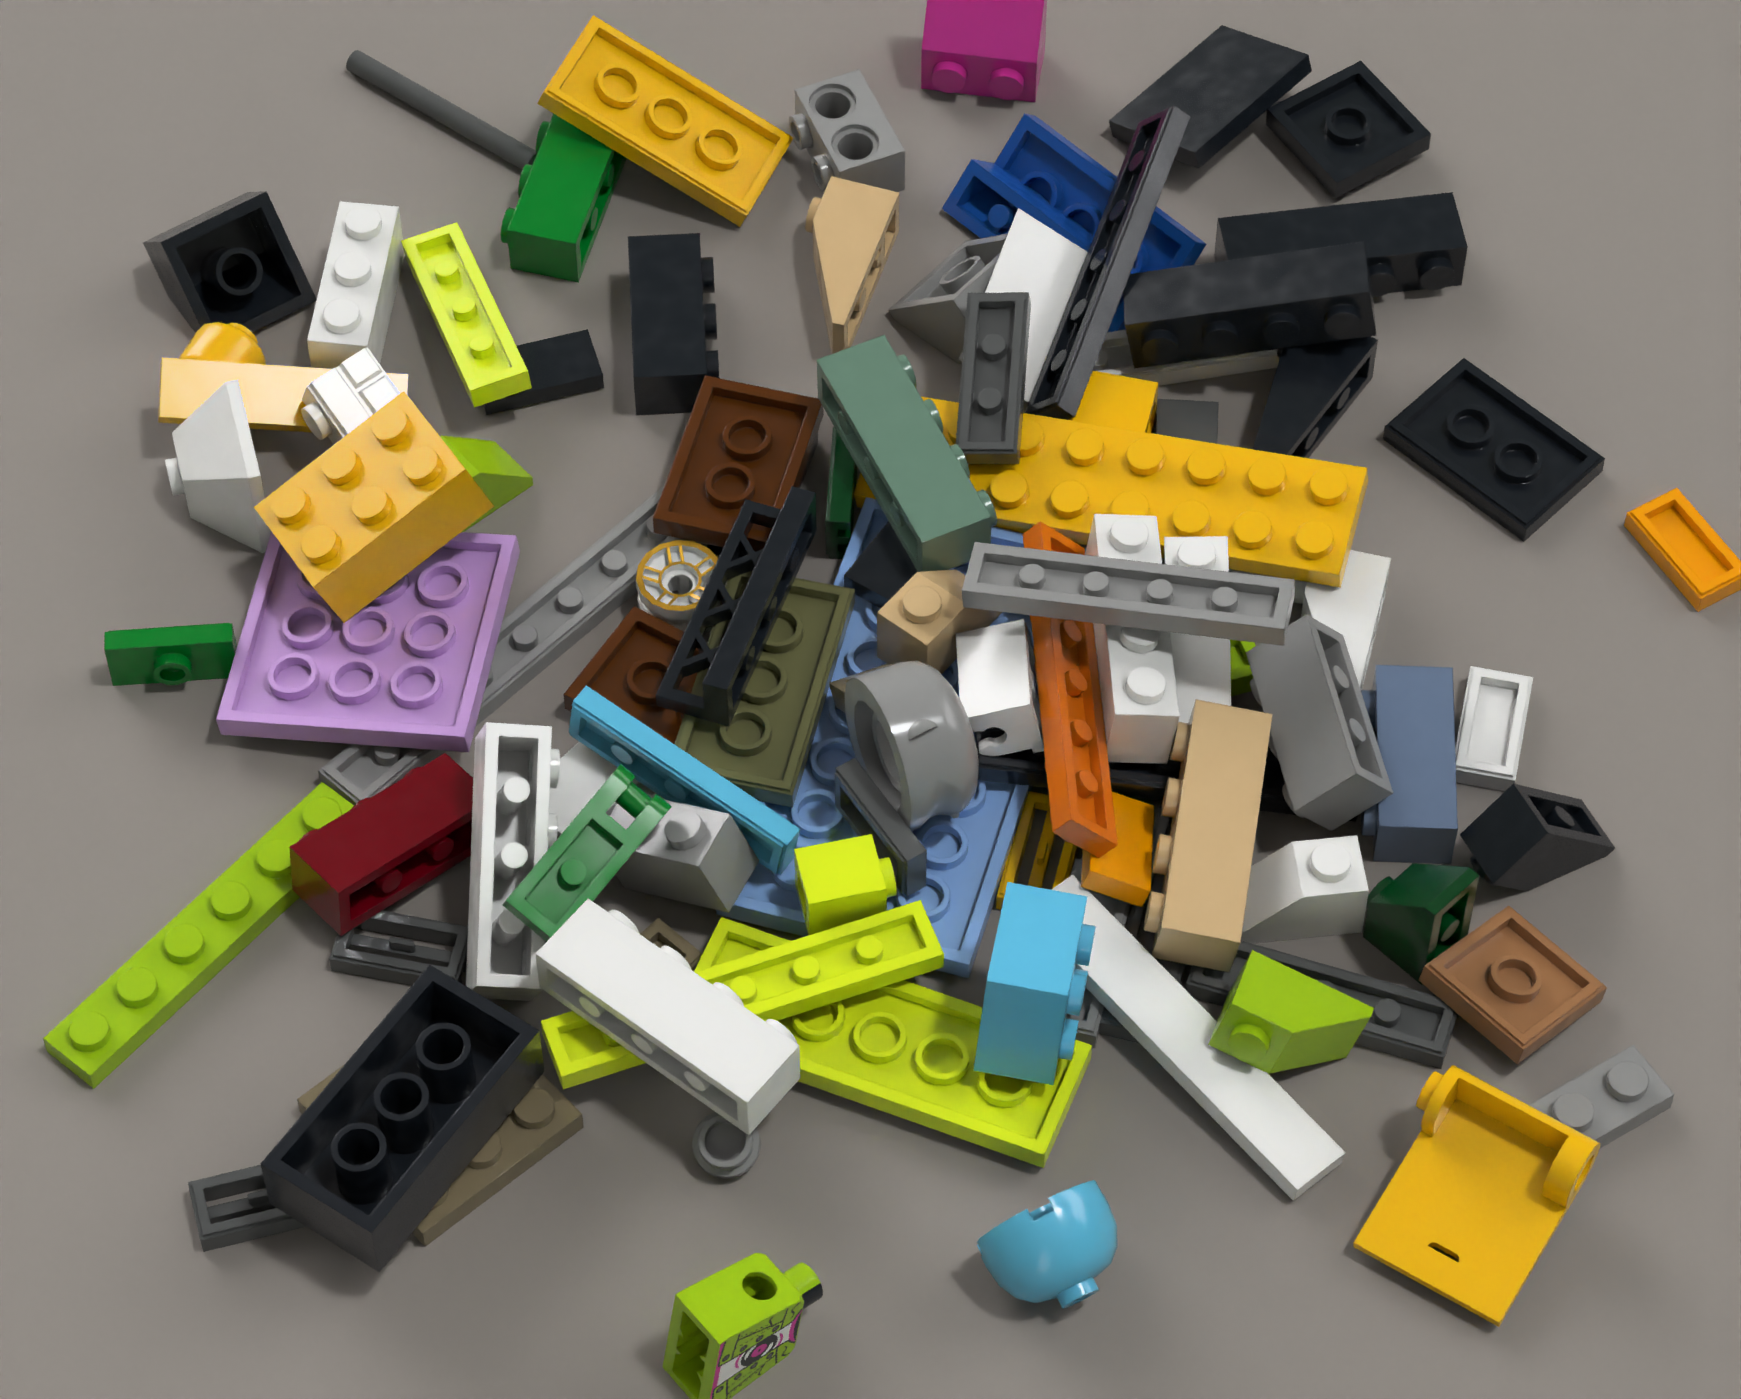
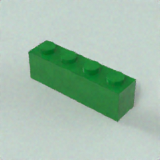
[501,113,627,283]

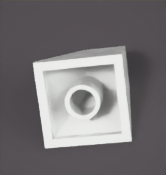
[165,380,271,553]

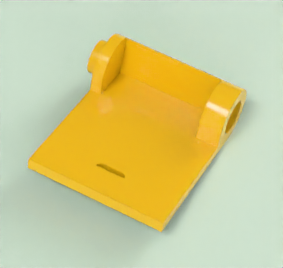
[1353,1065,1600,1327]

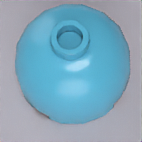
[977,1180,1118,1309]

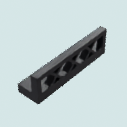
[656,486,817,727]

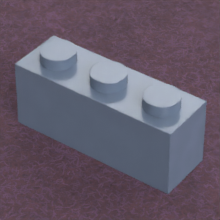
[1361,665,1458,864]

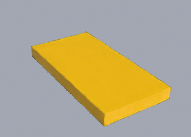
[537,15,793,227]

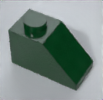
[1363,863,1479,985]

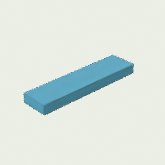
[569,685,800,875]

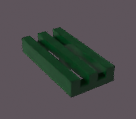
[825,427,858,559]

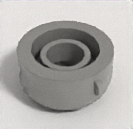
[844,661,979,831]

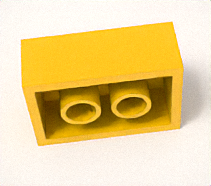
[254,391,494,623]

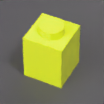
[794,834,897,936]

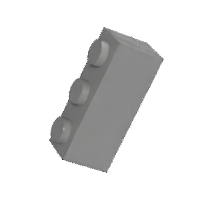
[1246,614,1393,831]

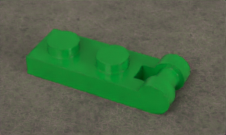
[502,764,672,942]

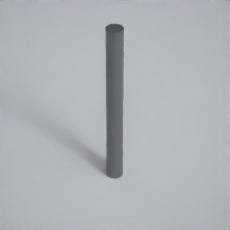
[346,50,537,170]

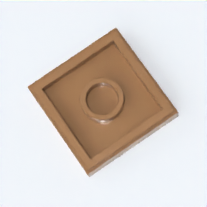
[1419,906,1607,1064]

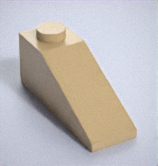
[805,176,899,354]

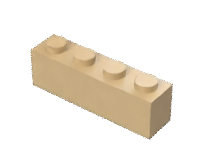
[1144,699,1273,972]

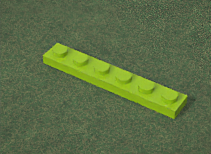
[43,782,354,1089]

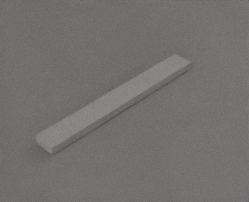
[318,485,695,805]

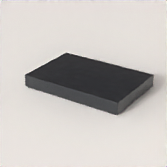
[1109,25,1312,168]
[1383,358,1605,542]

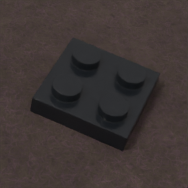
[1266,61,1431,198]

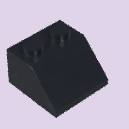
[143,191,317,333]

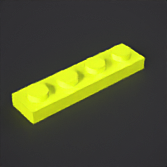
[401,222,532,408]

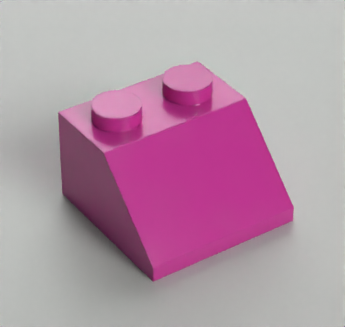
[921,0,1047,102]

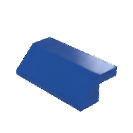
[942,113,1207,332]

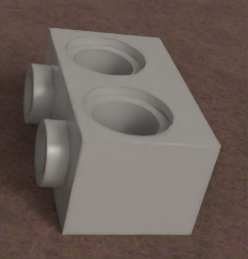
[789,69,905,192]

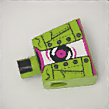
[662,1253,823,1399]

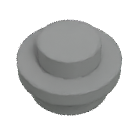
[692,1112,761,1178]

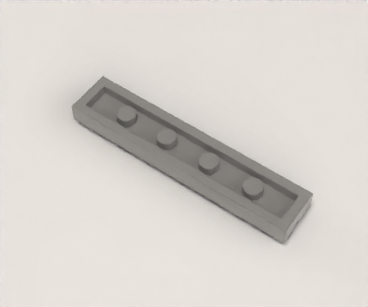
[962,542,1295,646]

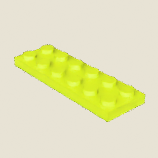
[694,917,1092,1168]

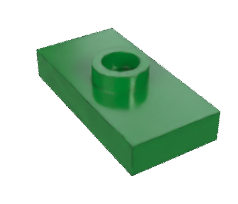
[104,623,237,686]

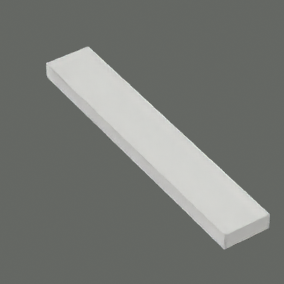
[1052,875,1346,1201]

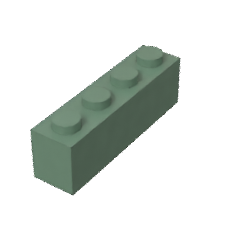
[817,335,997,572]

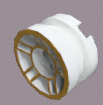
[636,540,720,636]

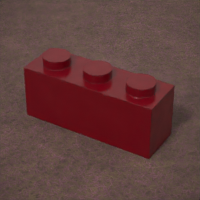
[289,753,473,936]

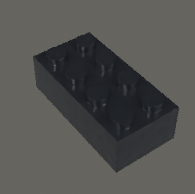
[260,965,544,1272]

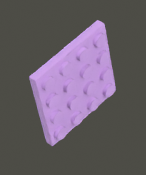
[216,531,520,752]

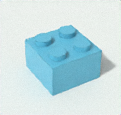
[973,882,1096,1085]

